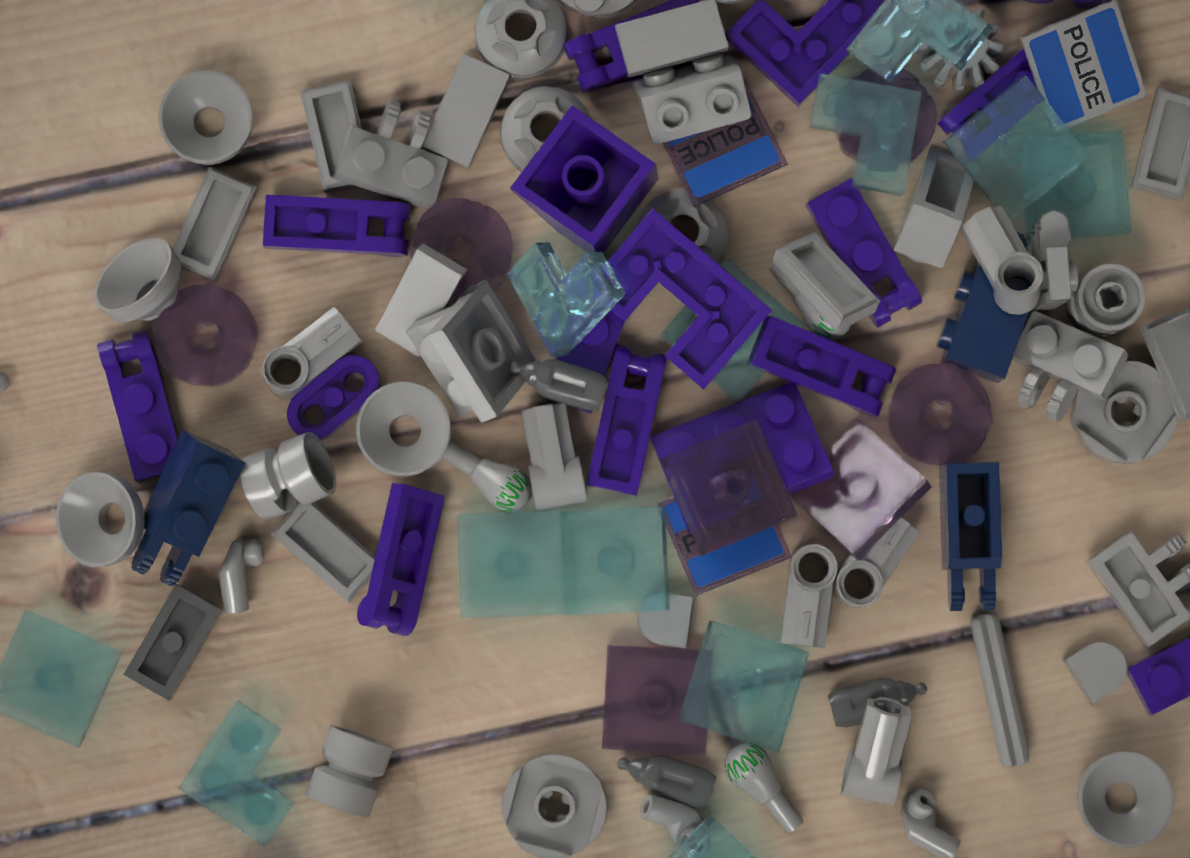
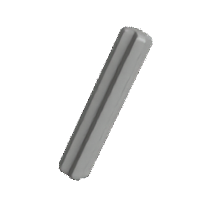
[970,613,1030,767]

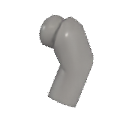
[219,536,264,613]
[901,789,961,858]
[640,794,709,857]

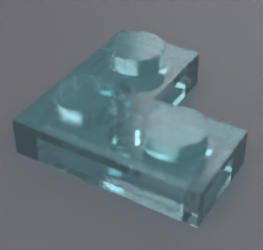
[846,0,993,84]
[809,73,922,196]
[507,242,625,357]
[178,700,296,847]

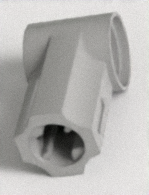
[961,206,1043,315]
[262,307,362,399]
[522,403,587,511]
[832,507,920,608]
[780,544,838,649]
[841,696,912,806]

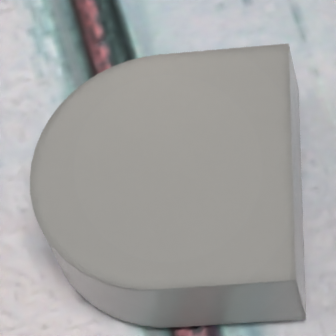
[638,593,693,648]
[1063,642,1127,704]

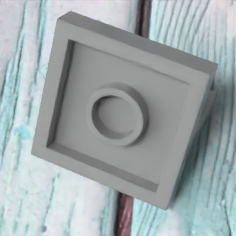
[405,280,536,423]

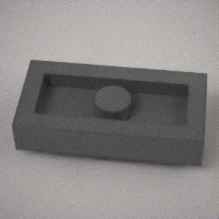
[123,584,223,701]

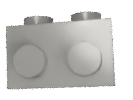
[632,53,751,145]

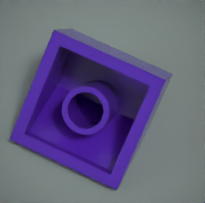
[510,105,659,261]

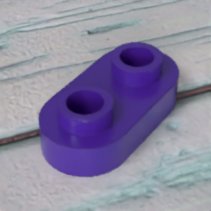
[287,355,380,440]

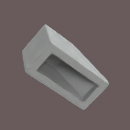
[894,147,978,268]

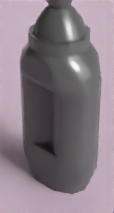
[510,359,609,411]
[828,678,927,728]
[618,756,716,808]

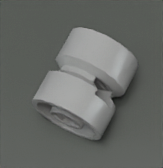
[1066,264,1145,338]
[240,432,336,520]
[305,725,394,818]

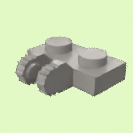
[333,98,448,210]
[1031,209,1078,312]
[1012,310,1129,422]
[1086,531,1190,647]

